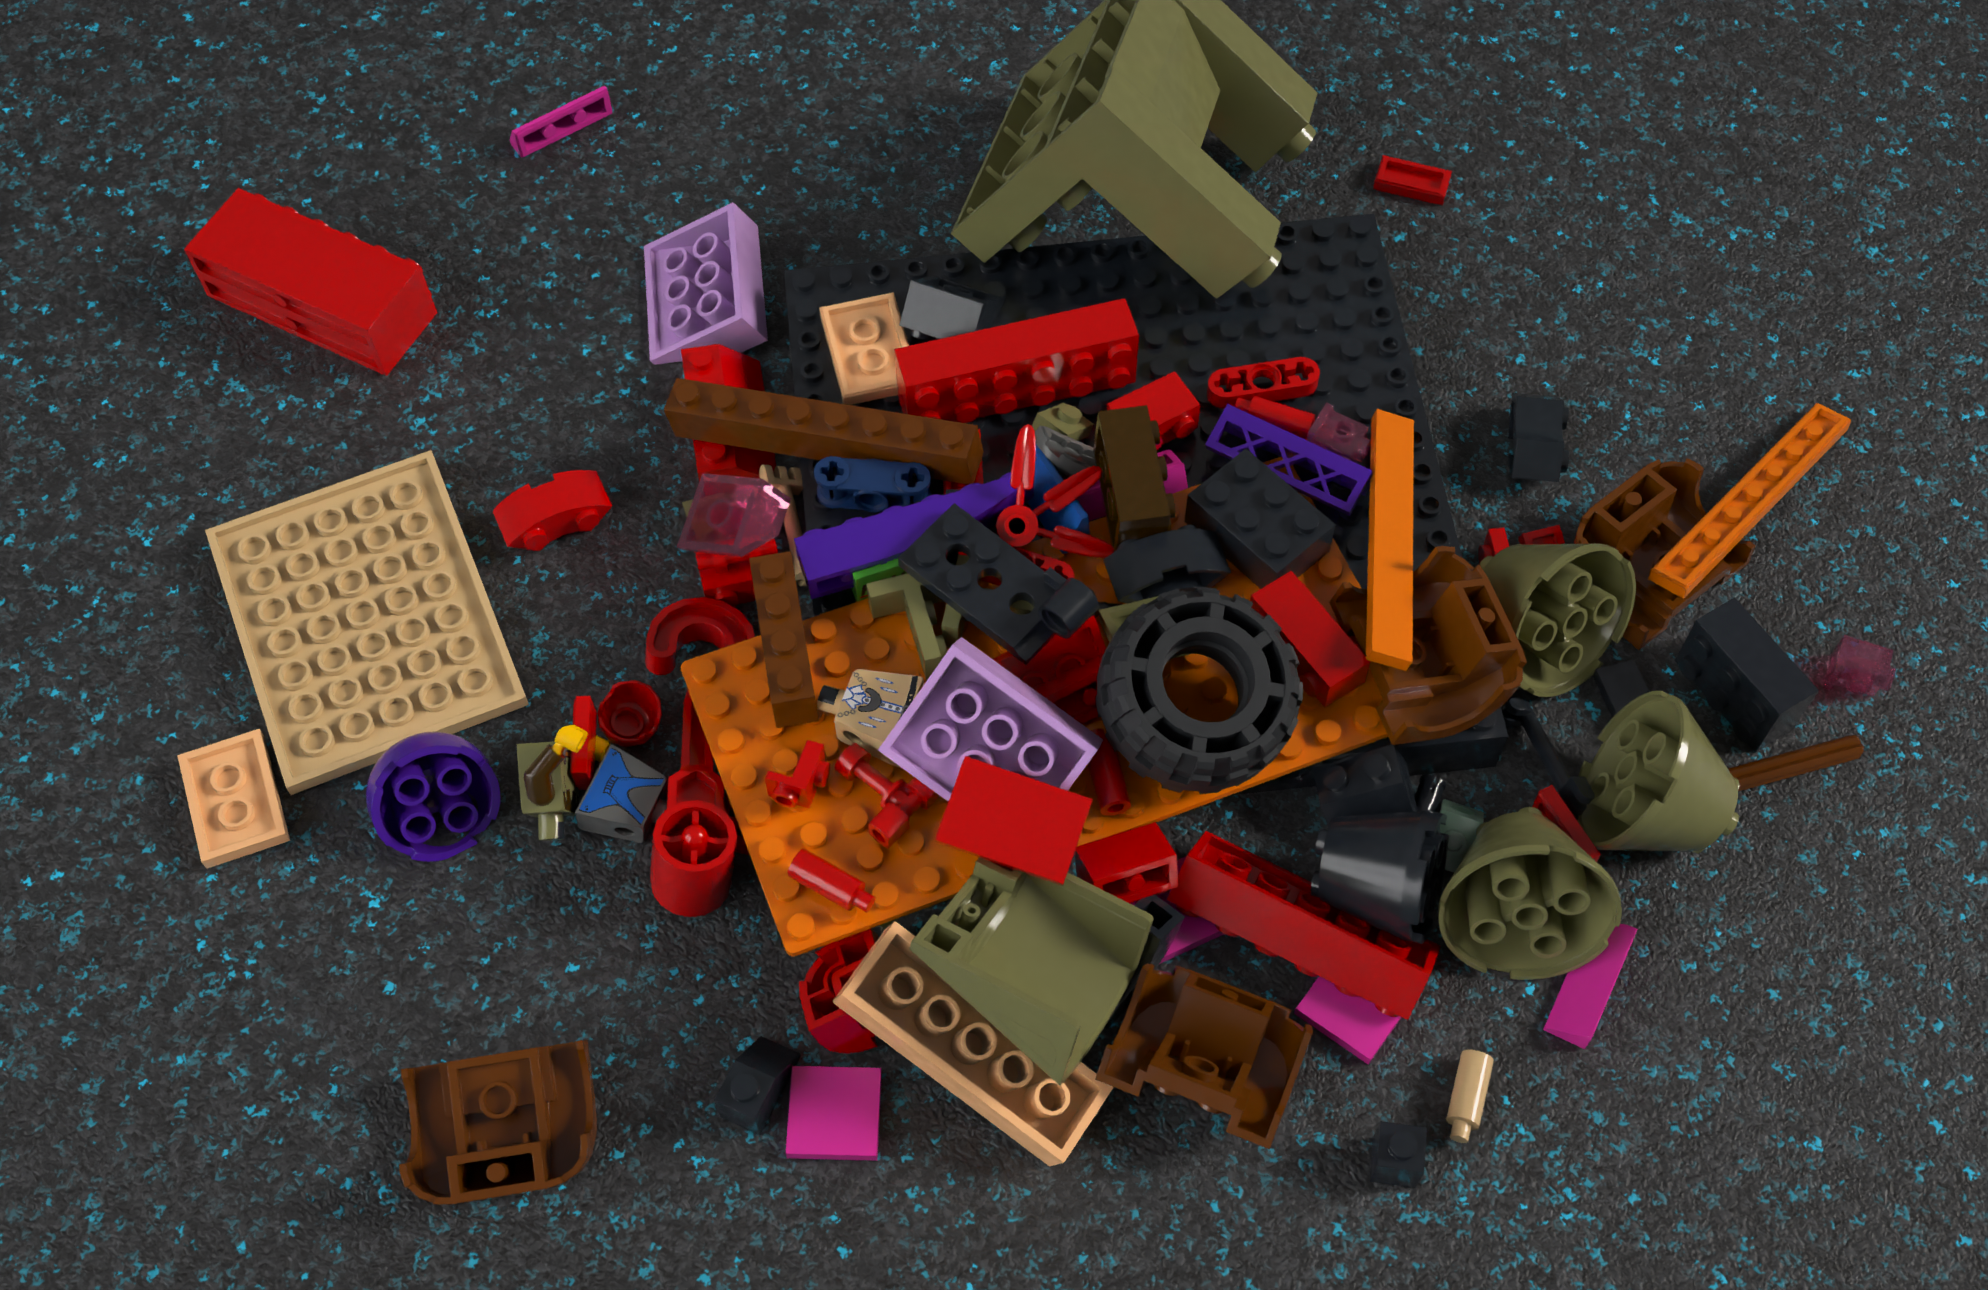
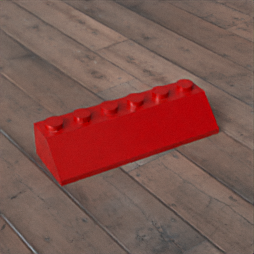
[1167,831,1441,1020]

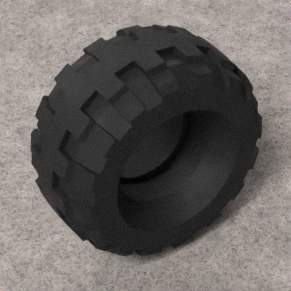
[1095,587,1303,794]

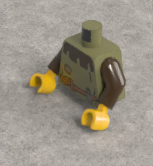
[517,725,610,841]

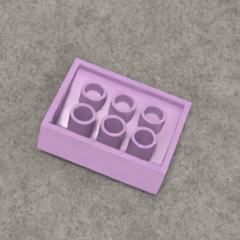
[644,202,768,365]
[878,637,1103,801]

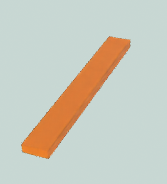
[1648,403,1851,599]
[1366,409,1414,671]

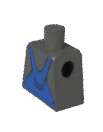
[575,744,668,843]

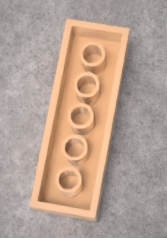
[832,921,1114,1167]

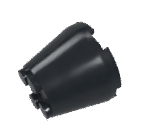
[1310,811,1449,944]

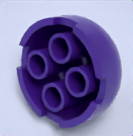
[366,732,501,862]

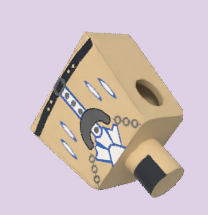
[817,669,924,767]

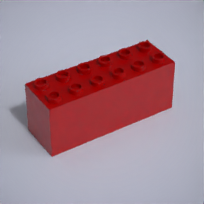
[184,188,437,376]

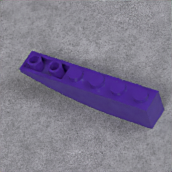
[794,472,1034,600]

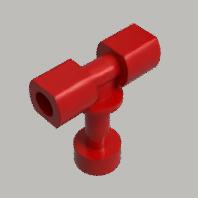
[835,743,940,849]

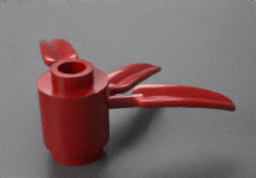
[996,424,1115,558]

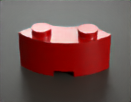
[492,470,612,551]

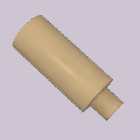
[1446,1050,1494,1143]

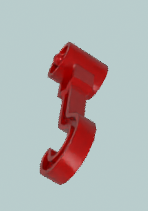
[645,597,755,917]

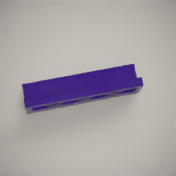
[1205,404,1372,516]

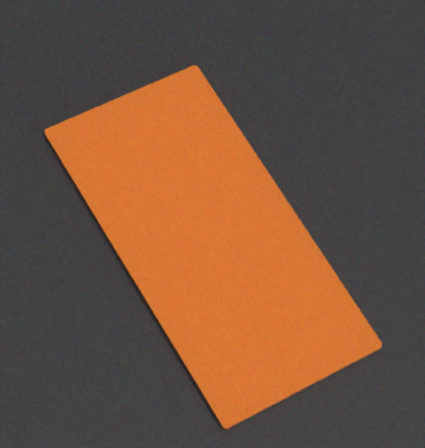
[681,457,1388,956]

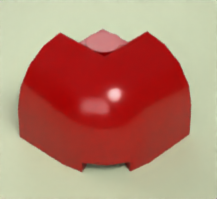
[799,928,879,1054]

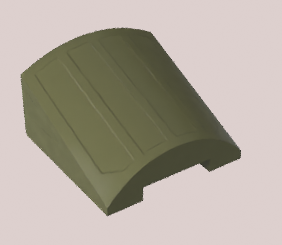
[910,857,1154,1085]

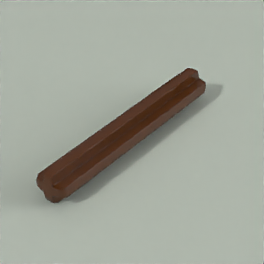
[1728,735,1864,791]

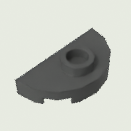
[1035,425,1096,476]

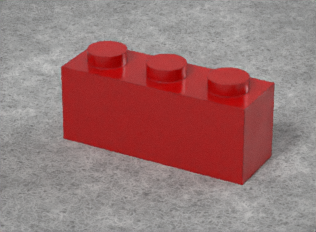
[1250,571,1371,708]

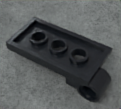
[898,503,1099,665]

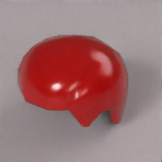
[597,680,662,747]

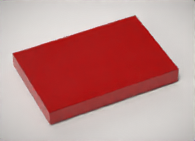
[935,756,1092,886]

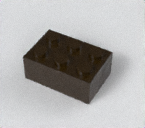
[1093,405,1175,551]

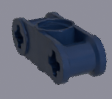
[814,456,932,512]

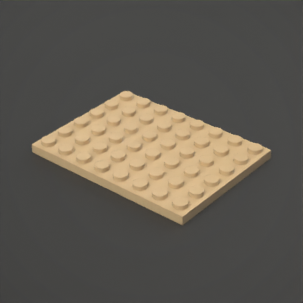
[205,450,529,795]

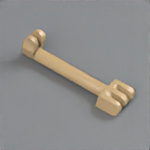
[759,465,807,586]

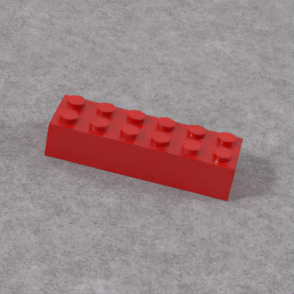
[894,298,1139,423]

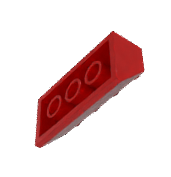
[681,344,776,496]

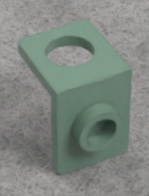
[1440,799,1484,873]

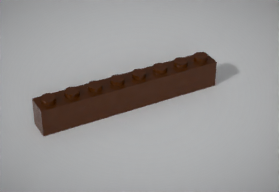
[664,378,984,485]

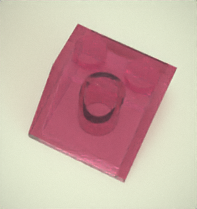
[677,473,791,557]

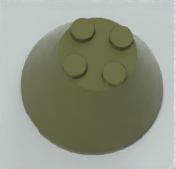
[1480,544,1636,697]
[1577,691,1739,854]
[1438,807,1622,980]

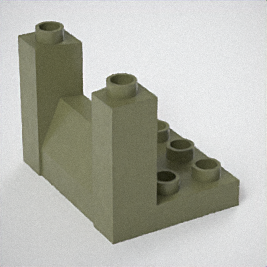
[951,0,1317,299]

